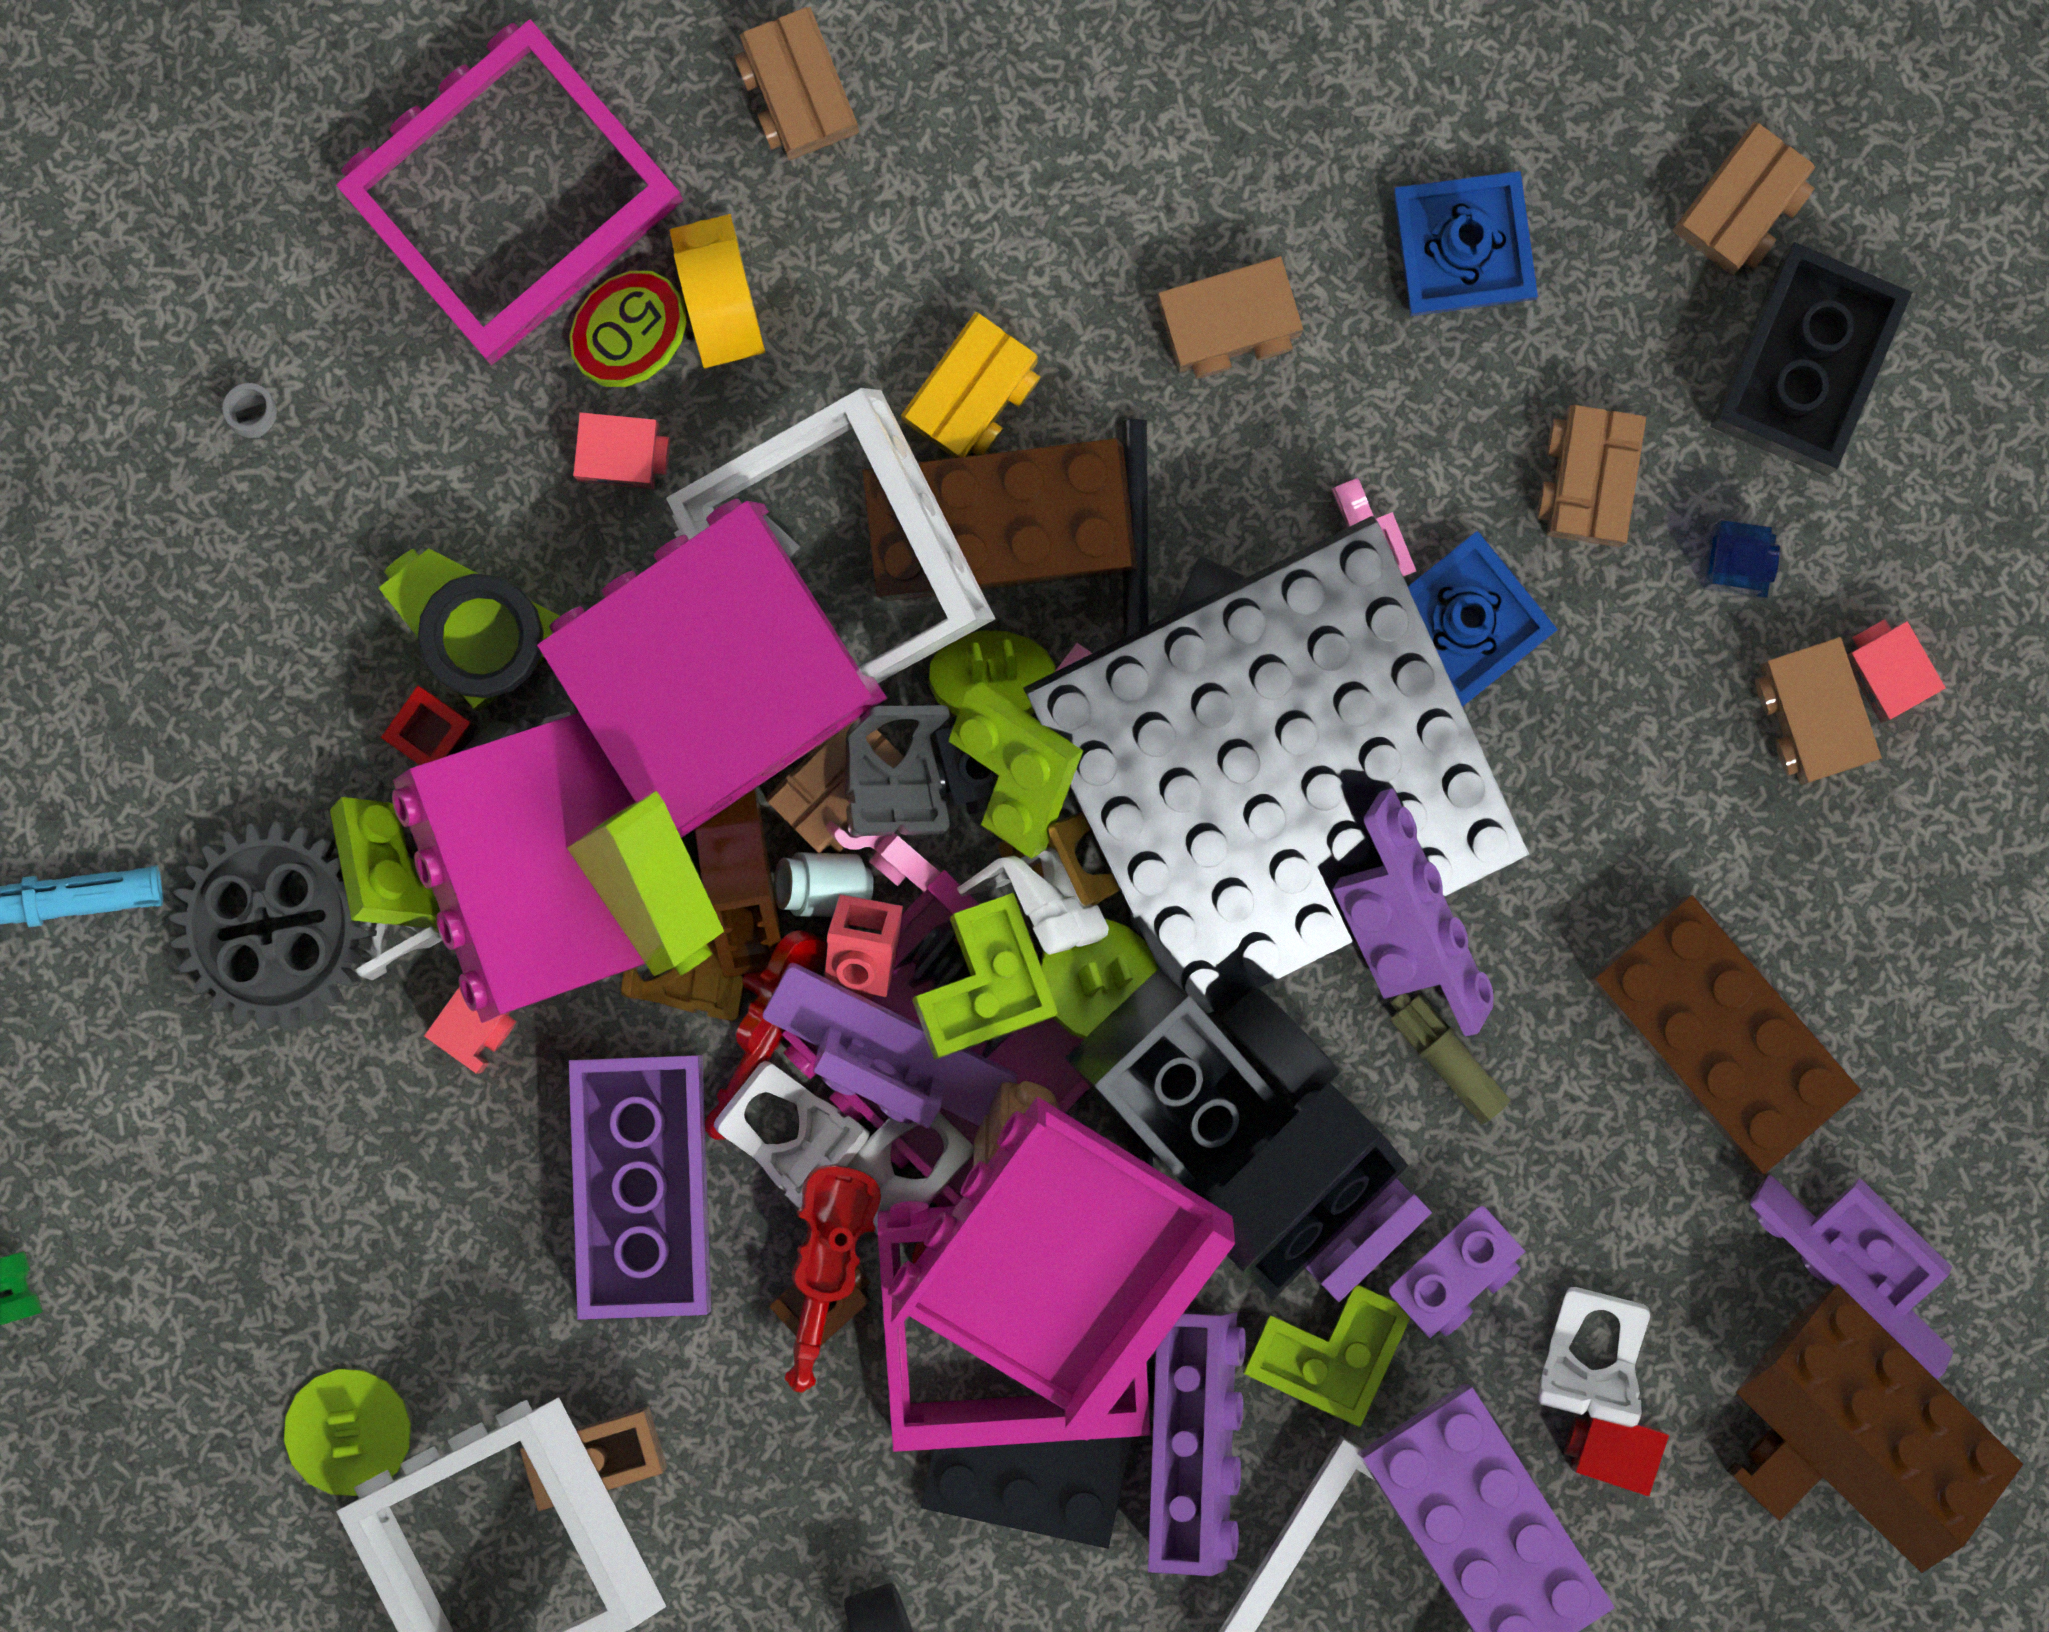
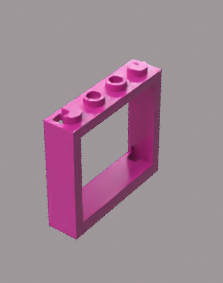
[336,19,684,366]
[877,1199,1151,1452]

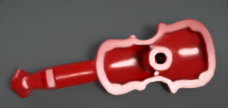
[705,930,828,1140]
[784,1165,881,1393]

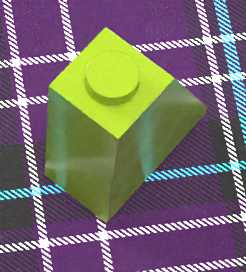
[379,548,560,712]
[567,791,724,976]

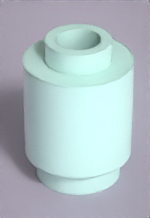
[774,852,873,917]

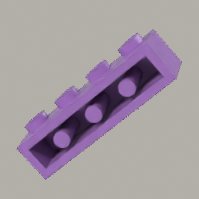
[1148,1310,1246,1576]

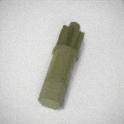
[1389,993,1511,1125]

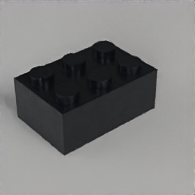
[1710,242,1913,477]
[1065,969,1292,1198]
[1203,1082,1409,1301]

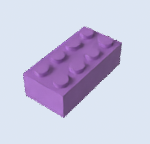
[569,1055,711,1320]
[1357,1383,1615,1632]

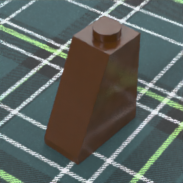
[695,788,782,978]

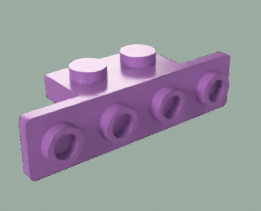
[1332,789,1494,1036]
[763,963,1017,1129]
[1750,1175,1953,1380]

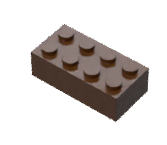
[862,438,1138,602]
[1588,895,1862,1175]
[1736,1284,2023,1573]

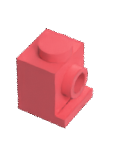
[824,894,903,1000]
[424,987,517,1074]

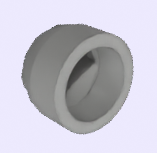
[222,383,277,438]

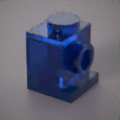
[1703,520,1780,598]

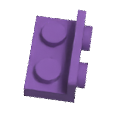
[1306,1178,1432,1302]

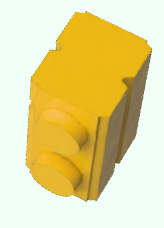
[901,312,1041,458]

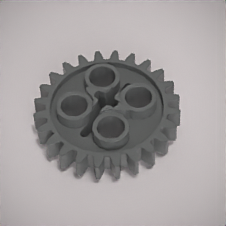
[169,822,377,1029]

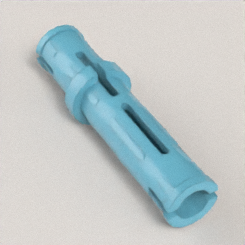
[0,865,163,927]

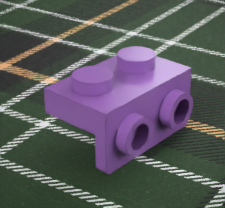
[1388,1206,1525,1338]

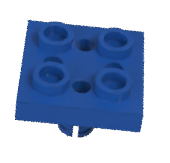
[1393,171,1538,317]
[1408,531,1558,707]

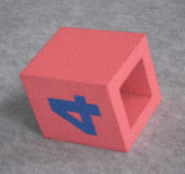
[573,412,670,489]
[1847,619,1946,723]

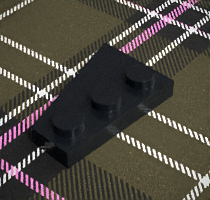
[921,1437,1132,1549]

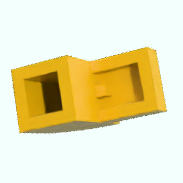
[669,214,766,368]

